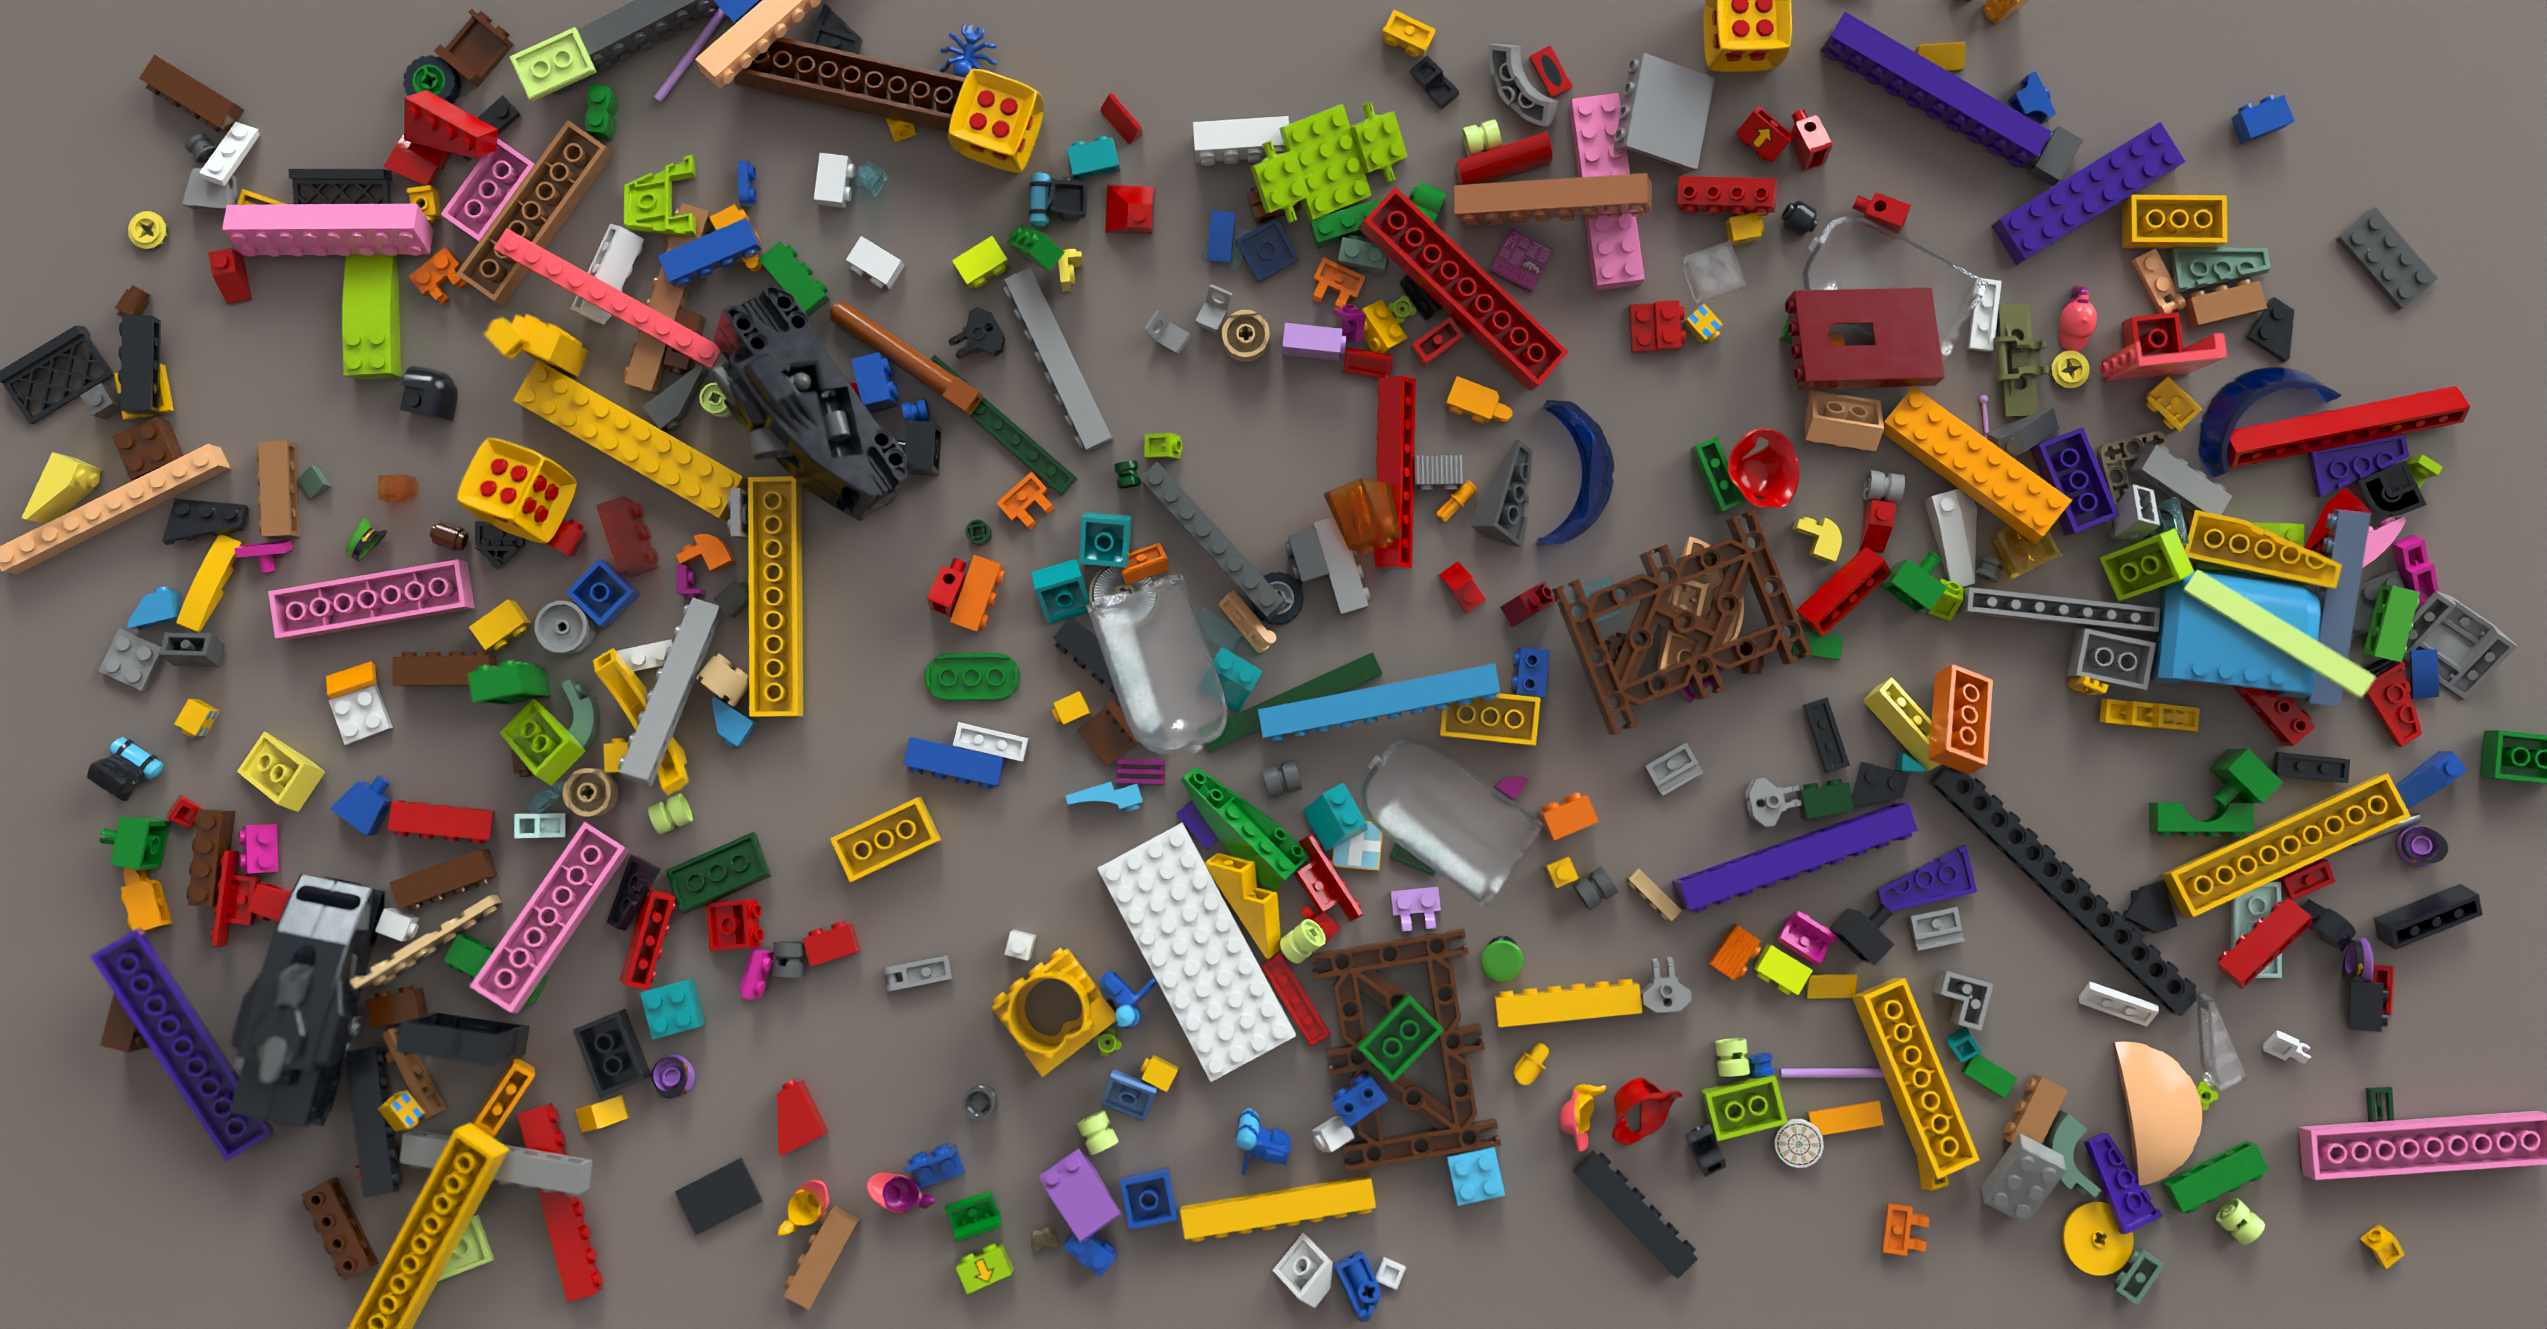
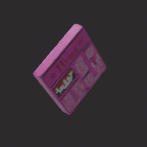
[1490,228,1553,293]

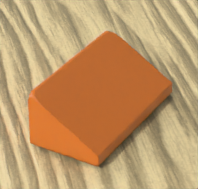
[1119,542,1170,585]

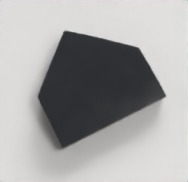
[475,521,525,570]
[2122,880,2177,933]

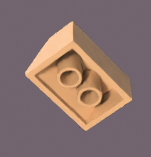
[1804,390,1884,451]

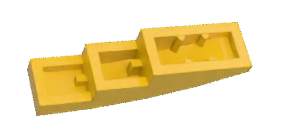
[176,535,243,633]
[2100,699,2200,732]

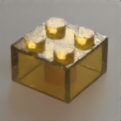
[1989,527,2062,580]

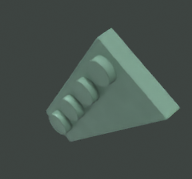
[2170,247,2271,293]

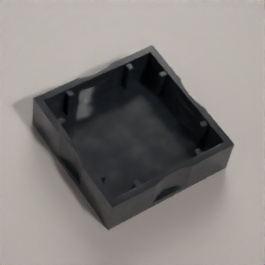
[396,1012,530,1066]

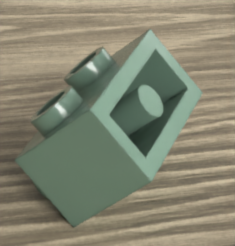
[1338,235,1387,275]
[2114,1249,2165,1305]

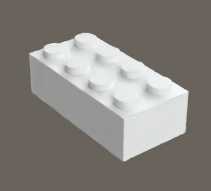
[1193,116,1289,166]

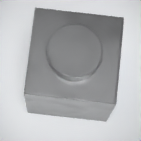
[80,383,121,420]

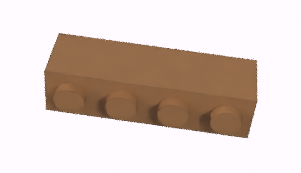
[256,440,300,539]
[784,1206,860,1310]

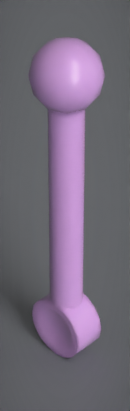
[1979,395,1989,440]

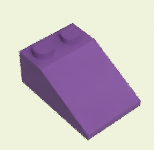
[1039,1148,1122,1243]

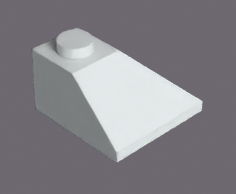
[1273,1233,1333,1308]

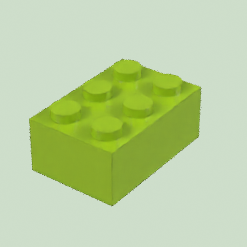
[2100,528,2195,601]
[1700,1075,1788,1141]

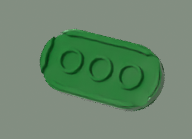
[924,653,1020,701]

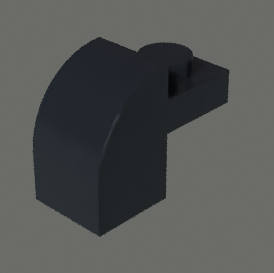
[2302,899,2356,952]
[1685,1124,1726,1177]

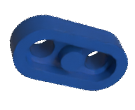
[738,161,757,208]

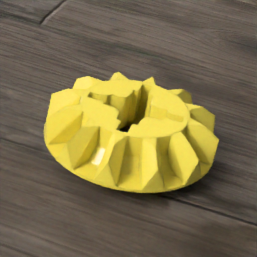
[128,211,168,249]
[2051,351,2090,388]

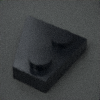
[810,4,863,54]
[2246,297,2294,362]
[1852,762,1909,807]

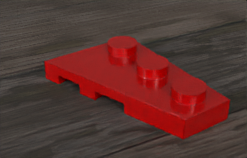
[2364,661,2422,747]

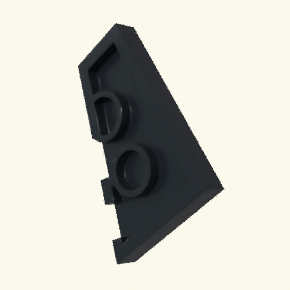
[163,498,249,545]
[606,855,661,931]

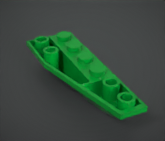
[1181,767,1310,892]

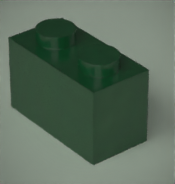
[1797,779,1854,819]

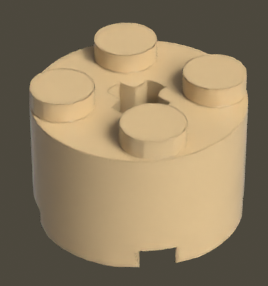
[1222,310,1270,362]
[696,653,749,707]
[563,768,619,817]

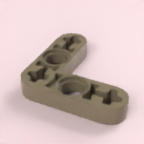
[2097,431,2168,506]

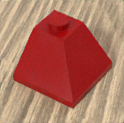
[1105,185,1154,234]

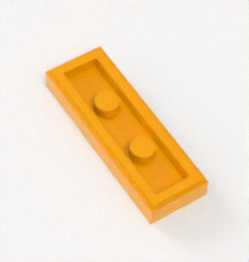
[1807,1100,1884,1135]

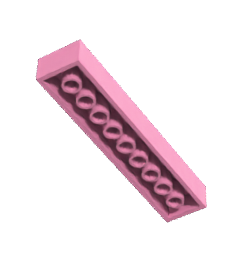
[2298,1111,2547,1180]

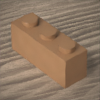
[2184,279,2267,329]
[2003,1074,2068,1144]

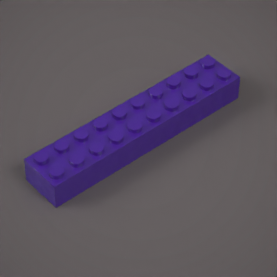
[1820,12,2052,168]
[1672,803,1918,913]
[90,926,273,1162]

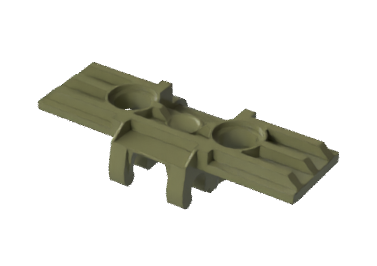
[1993,303,2049,417]

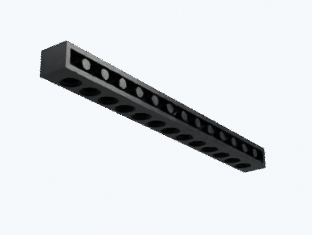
[1928,765,2201,1016]

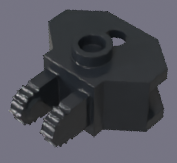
[948,307,1005,359]

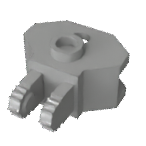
[1744,778,1802,827]
[1640,957,1692,1013]

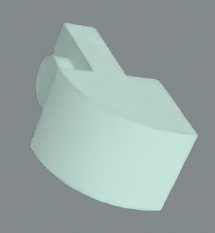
[514,813,566,838]

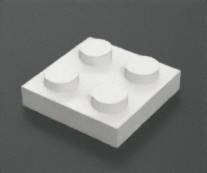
[329,684,393,745]

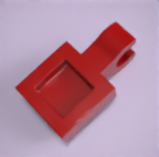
[1300,904,1341,945]

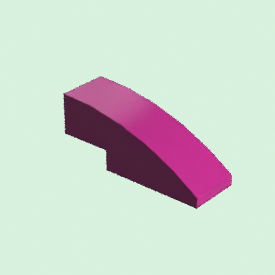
[2391,535,2439,611]

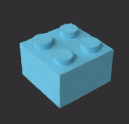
[1446,1147,1505,1206]

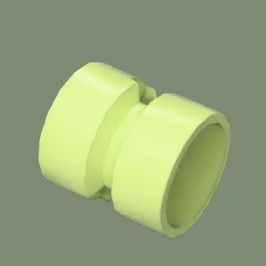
[1462,119,1502,157]
[699,382,732,418]
[648,794,693,835]
[1280,919,1326,963]
[1715,1038,1750,1077]
[1077,1110,1119,1155]
[2215,1198,2265,1245]

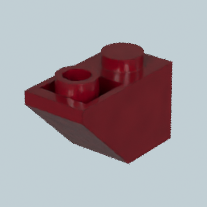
[1500,581,1556,627]

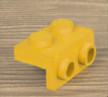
[1381,10,1436,57]
[1361,299,1408,354]
[2146,375,2202,432]

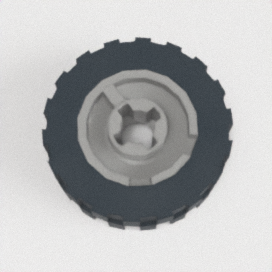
[1251,572,1304,625]

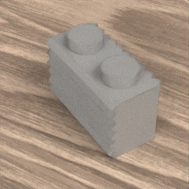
[1414,455,1463,491]

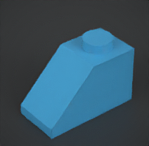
[127,587,183,630]
[712,696,759,748]

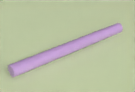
[654,8,726,103]
[1779,1068,1885,1078]

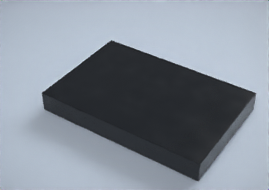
[675,1157,763,1235]

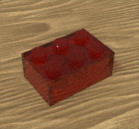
[596,496,659,577]

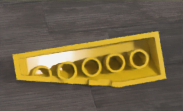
[2185,510,2342,589]

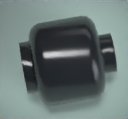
[1781,200,1818,236]

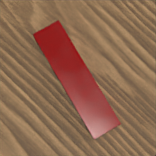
[1260,952,1331,1047]

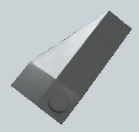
[1471,440,1532,547]

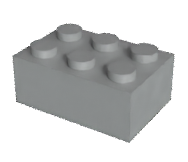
[2067,628,2156,691]
[1981,1133,2066,1225]

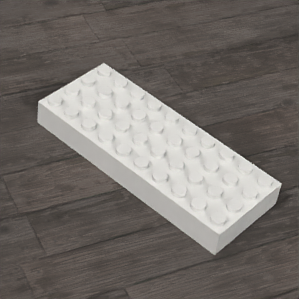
[1097,822,1296,1082]

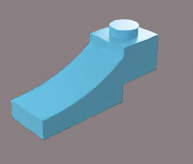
[1065,782,1144,812]

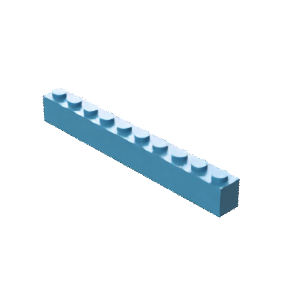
[1258,664,1501,742]

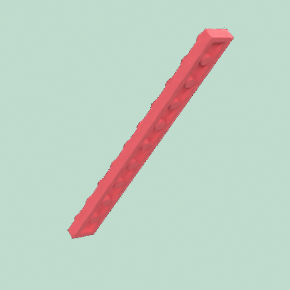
[494,228,722,369]

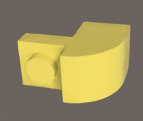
[1792,517,1842,564]

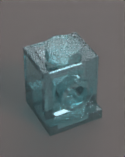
[855,160,888,197]

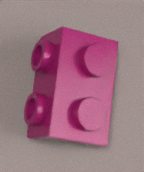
[238,824,278,874]
[1776,911,1837,966]
[739,947,774,1000]

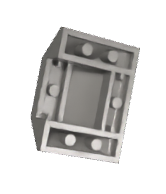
[2403,591,2517,700]

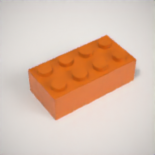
[1929,664,1993,774]

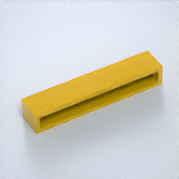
[1493,979,1643,1027]

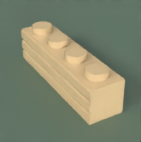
[1627,868,1682,921]

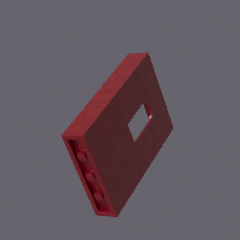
[1785,288,1945,389]

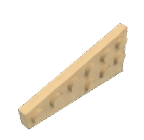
[350,895,502,989]

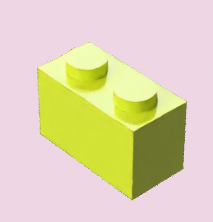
[952,236,1010,289]
[1752,944,1813,995]

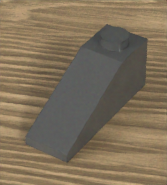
[642,364,708,432]
[1986,407,2059,457]

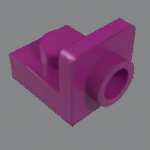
[1333,304,1366,342]
[677,565,706,600]

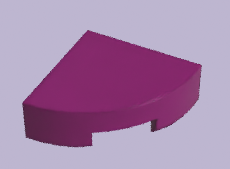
[1495,776,1528,800]

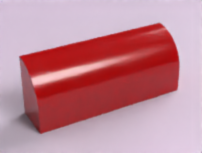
[1454,132,1553,185]

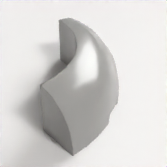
[1488,44,1558,127]

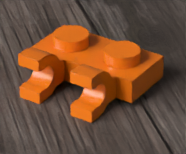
[408,247,468,305]
[1312,257,1366,310]
[996,471,1055,530]
[1881,1203,1930,1256]

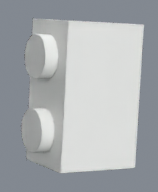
[814,153,855,208]
[846,236,905,289]

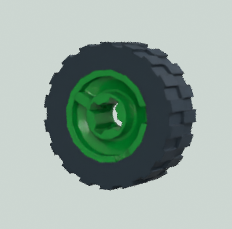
[403,55,461,104]

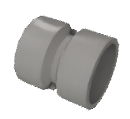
[1863,470,1905,505]

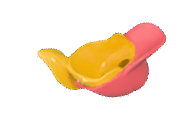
[1559,1084,1606,1152]
[778,1180,829,1236]

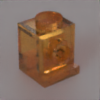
[378,475,419,502]

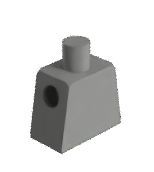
[182,156,237,213]
[2109,484,2160,542]

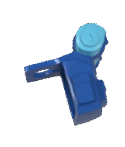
[1098,970,1158,1029]
[1236,1108,1291,1175]

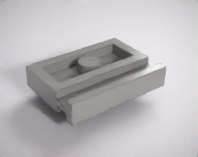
[1644,742,1704,796]
[1908,907,1965,951]

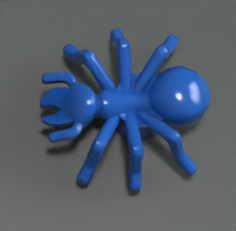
[940,24,997,78]

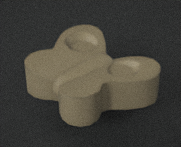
[1031,1227,1059,1252]

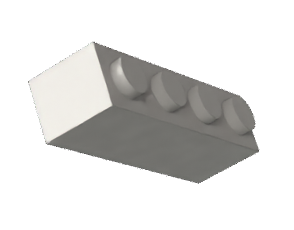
[2130,444,2232,515]
[1313,515,1371,616]

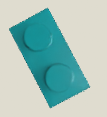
[1067,136,1121,180]

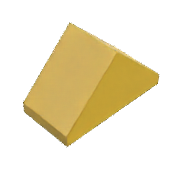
[575,1095,629,1132]

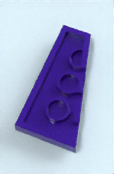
[2308,434,2409,497]
[1876,845,1977,911]
[2084,1133,2163,1234]

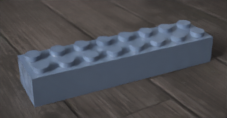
[2304,509,2371,707]

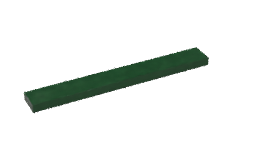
[930,354,1077,496]
[1200,652,1383,753]

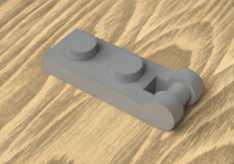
[883,955,953,992]

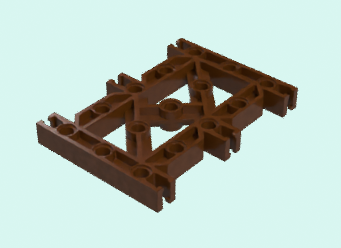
[1552,509,1812,735]
[1310,929,1501,1171]

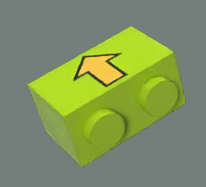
[956,1243,1014,1294]

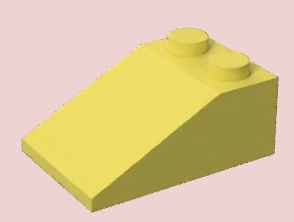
[22,452,102,524]
[237,732,325,812]

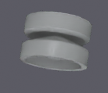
[534,601,596,655]

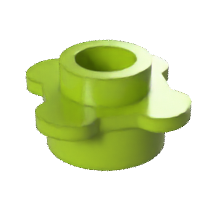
[1388,295,1416,324]
[1094,1028,1122,1056]
[2195,1081,2218,1111]

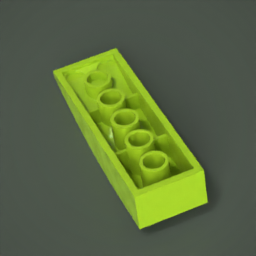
[342,254,402,380]

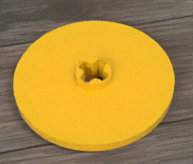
[2062,1201,2134,1276]

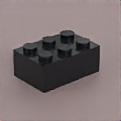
[573,1009,651,1097]

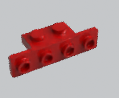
[1294,834,1363,921]
[210,850,260,947]

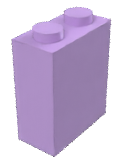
[1282,323,1346,361]

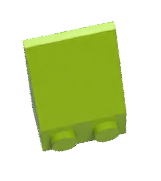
[499,698,586,786]

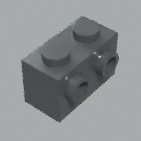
[2028,126,2083,186]
[159,632,225,667]

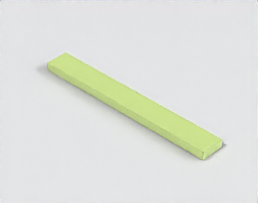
[2183,570,2375,699]

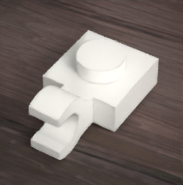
[2263,1030,2311,1064]

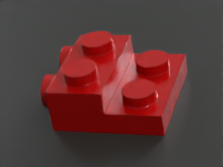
[1629,300,1686,353]
[706,898,764,952]

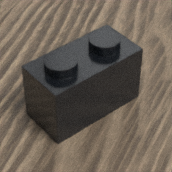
[2350,980,2389,1032]

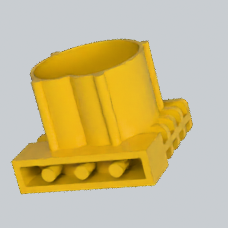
[991,947,1117,1077]

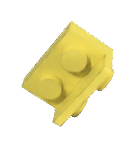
[1058,249,1083,292]

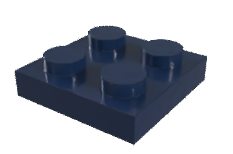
[1235,218,1299,283]

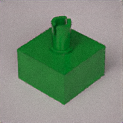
[1879,551,1947,614]
[2209,748,2283,808]
[99,816,171,870]

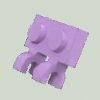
[1390,887,1441,931]

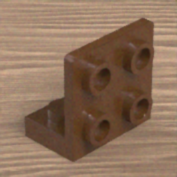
[1078,700,1144,766]

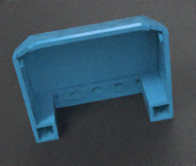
[2151,568,2320,699]

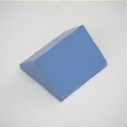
[1101,1069,1158,1121]

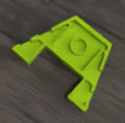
[624,155,696,237]

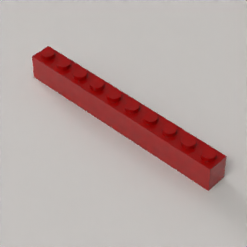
[2222,386,2470,468]

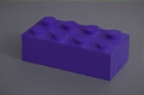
[2030,427,2119,536]

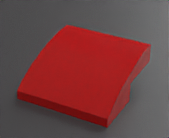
[384,135,451,186]
[2278,858,2336,901]

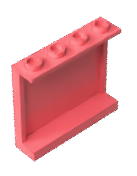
[2100,333,2227,383]

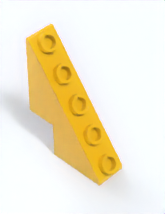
[1204,853,1281,959]

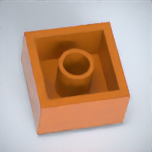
[1538,792,1599,841]

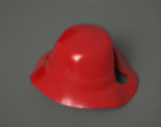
[1728,428,1800,508]
[1612,1077,1683,1145]

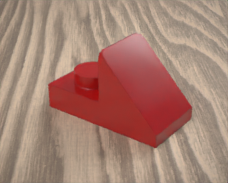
[1439,561,1486,613]

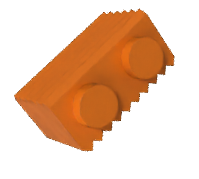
[1707,924,1761,981]

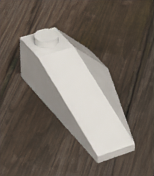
[1924,489,1977,587]

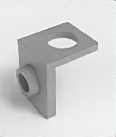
[1195,284,1232,333]
[1144,310,1191,354]

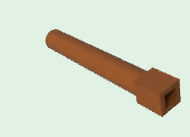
[829,301,983,416]

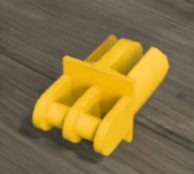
[1513,1043,1549,1085]

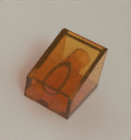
[1324,478,1401,554]

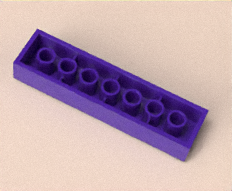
[1992,122,2186,265]

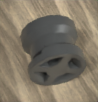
[185,134,217,164]
[1975,556,2005,583]

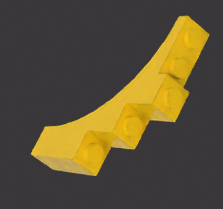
[593,648,689,795]

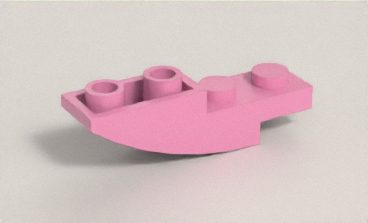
[2362,516,2406,568]

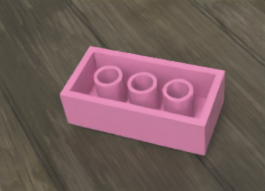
[441,138,535,241]

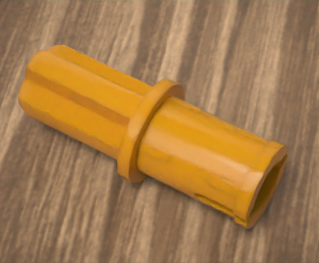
[1436,480,1478,522]

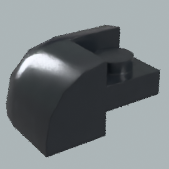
[400,366,458,421]
[2358,461,2427,517]

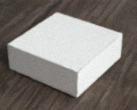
[1375,1257,1406,1290]

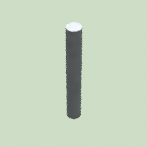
[2351,813,2422,847]

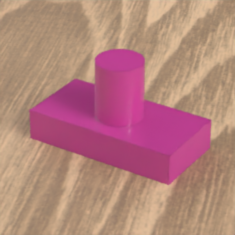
[235,540,293,572]

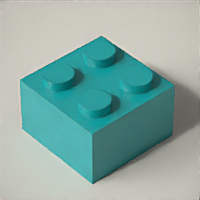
[640,978,706,1040]

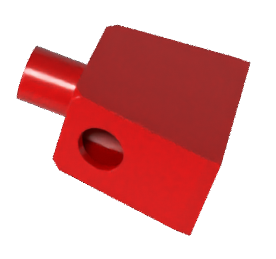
[1791,109,1833,171]
[1852,193,1911,240]
[927,558,967,617]

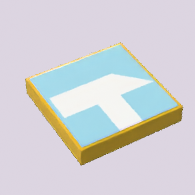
[1332,821,1384,871]

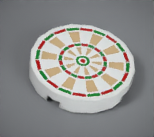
[1774,1119,1824,1168]

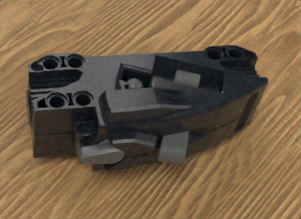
[710,284,907,521]
[230,874,385,1127]

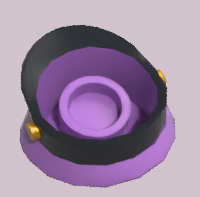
[2396,825,2448,867]
[2342,938,2373,982]
[651,1054,695,1098]

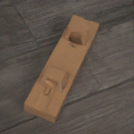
[382,1026,447,1120]

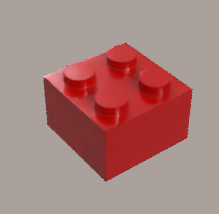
[2121,312,2184,357]

